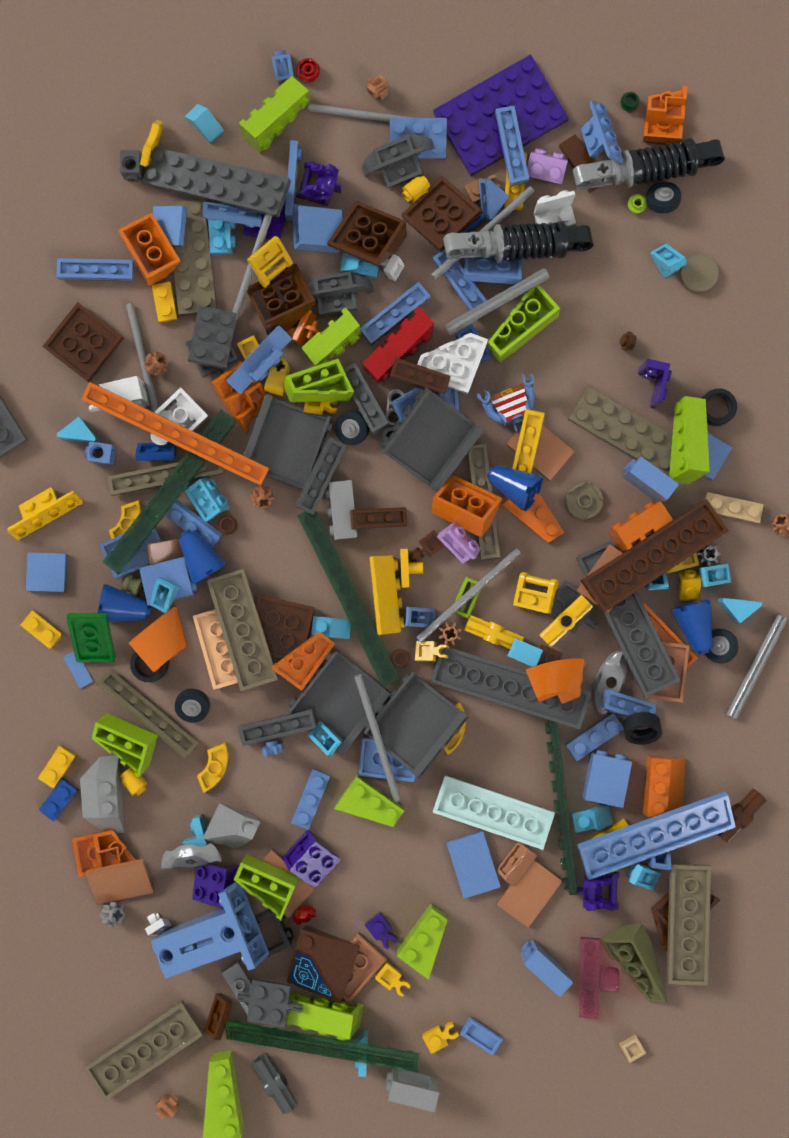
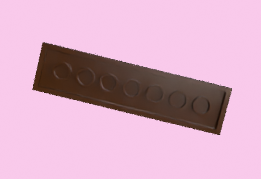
[581,499,729,613]

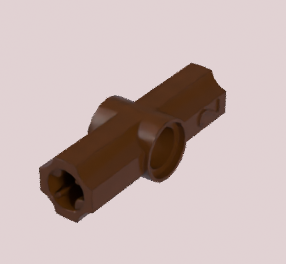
[717,789,767,843]

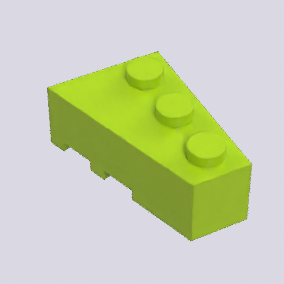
[301,307,361,366]
[283,359,354,402]
[92,713,158,777]
[334,774,404,827]
[234,854,299,921]
[397,903,448,980]

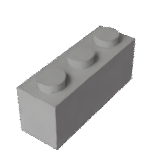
[326,480,358,541]

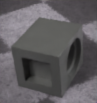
[120,150,144,182]

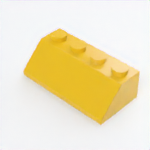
[370,555,404,635]

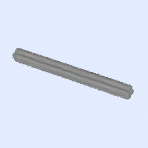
[445,268,549,334]
[727,615,788,719]

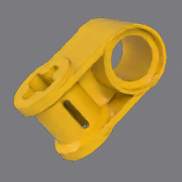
[264,357,290,396]

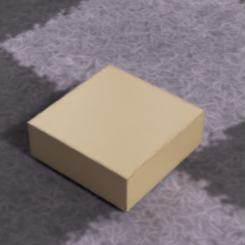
[619,1034,647,1063]

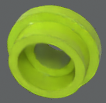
[627,194,647,214]

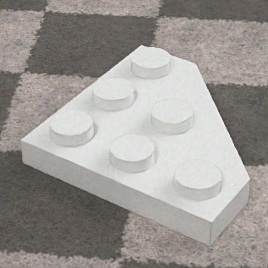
[417,333,488,395]

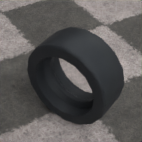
[702,389,737,426]
[130,652,169,682]
[623,712,662,745]

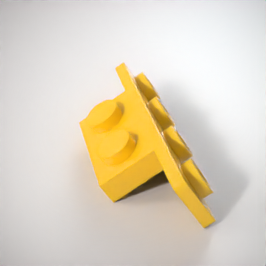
[7,487,83,540]

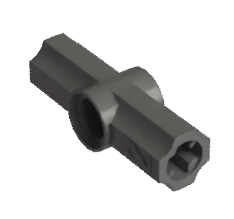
[252,1053,298,1114]

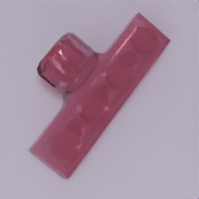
[579,937,619,1019]

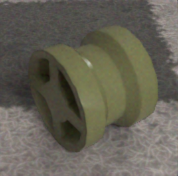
[122,574,143,597]

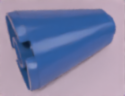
[487,465,543,511]
[178,529,227,584]
[97,584,151,622]
[671,599,713,655]

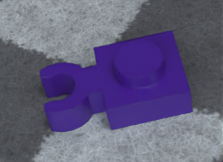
[365,912,397,950]

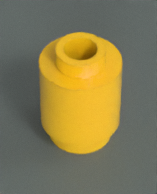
[402,175,431,203]
[120,768,148,797]

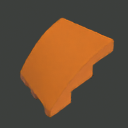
[643,86,687,144]
[211,361,266,433]
[129,606,187,672]
[526,659,585,704]
[72,830,136,877]

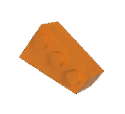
[609,501,673,552]

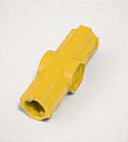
[539,595,593,647]
[464,615,524,649]

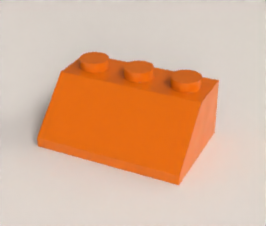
[118,212,181,287]
[431,474,503,537]
[642,755,686,817]

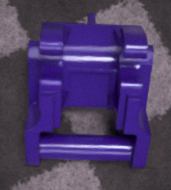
[296,161,341,206]
[575,872,619,911]

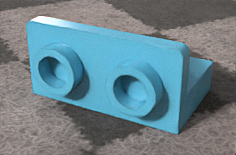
[208,220,236,255]
[185,477,230,522]

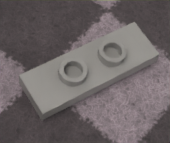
[222,961,253,1023]

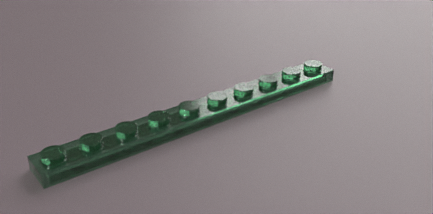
[102,409,237,574]
[297,511,400,687]
[544,719,578,895]
[225,1020,419,1072]

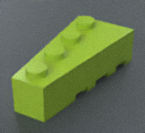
[238,76,310,153]
[488,284,560,363]
[669,396,710,484]
[287,992,364,1040]
[203,1050,244,1138]

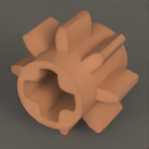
[366,75,390,100]
[144,351,169,376]
[249,485,275,509]
[772,513,789,538]
[438,622,462,645]
[155,1093,179,1120]

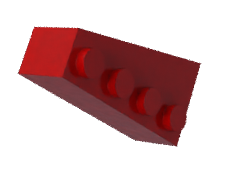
[362,306,434,383]

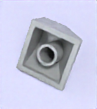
[203,802,260,849]

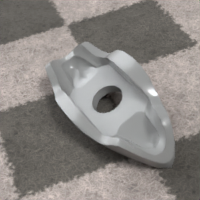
[592,651,627,715]
[161,844,222,870]

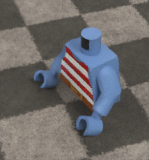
[477,372,535,433]

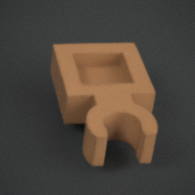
[464,175,500,204]

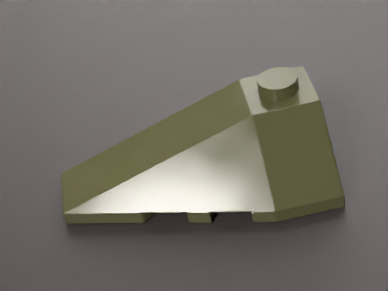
[600,924,667,1003]

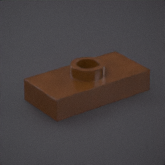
[204,993,233,1040]

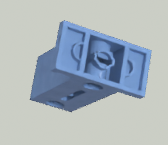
[151,882,270,979]

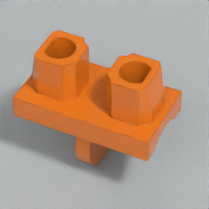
[287,309,320,347]

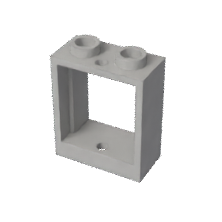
[385,1065,439,1113]

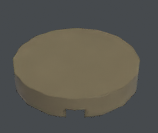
[680,255,719,294]
[565,482,604,520]

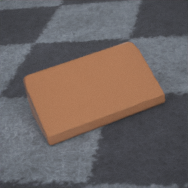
[146,538,184,565]
[496,842,537,886]

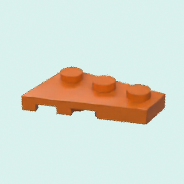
[501,493,564,543]
[270,632,335,691]

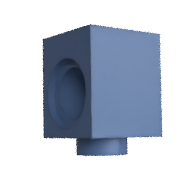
[85,441,117,466]

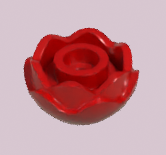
[296,58,320,82]
[293,905,316,925]

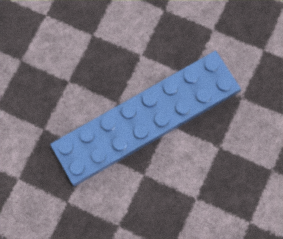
[577,792,736,880]

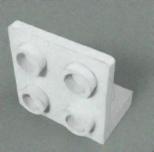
[533,190,576,227]

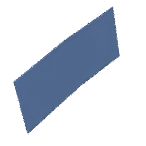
[63,651,93,689]

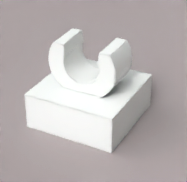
[380,254,405,282]
[145,913,172,936]

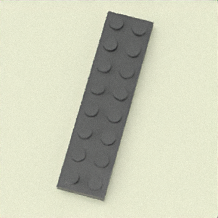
[142,147,291,218]
[576,541,681,698]
[431,648,591,730]

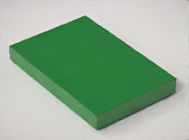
[66,613,116,662]

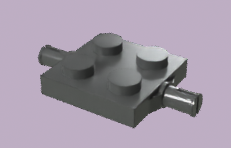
[541,580,599,634]
[237,979,303,1028]

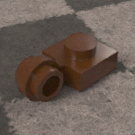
[409,530,445,562]

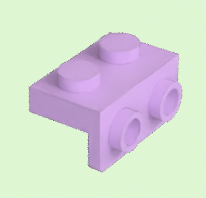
[527,148,568,184]
[437,521,481,564]

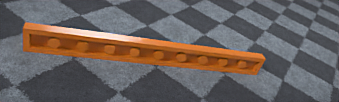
[81,382,269,486]

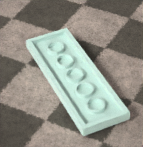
[432,775,555,850]

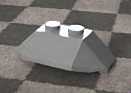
[80,755,125,833]

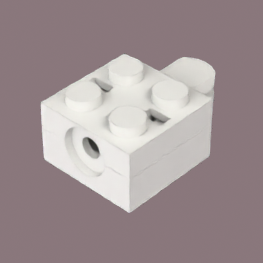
[88,376,150,412]
[150,387,209,445]

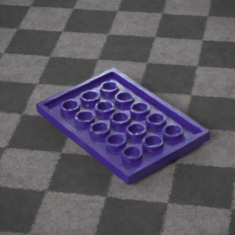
[433,54,569,176]

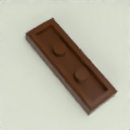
[559,134,604,193]
[390,358,451,394]
[350,507,407,530]

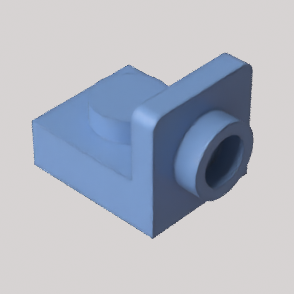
[271,50,294,81]

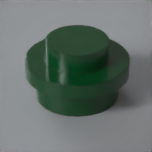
[620,92,640,112]

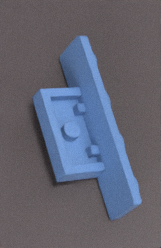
[581,100,623,163]
[226,326,292,394]

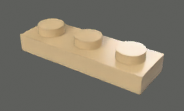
[704,492,764,524]

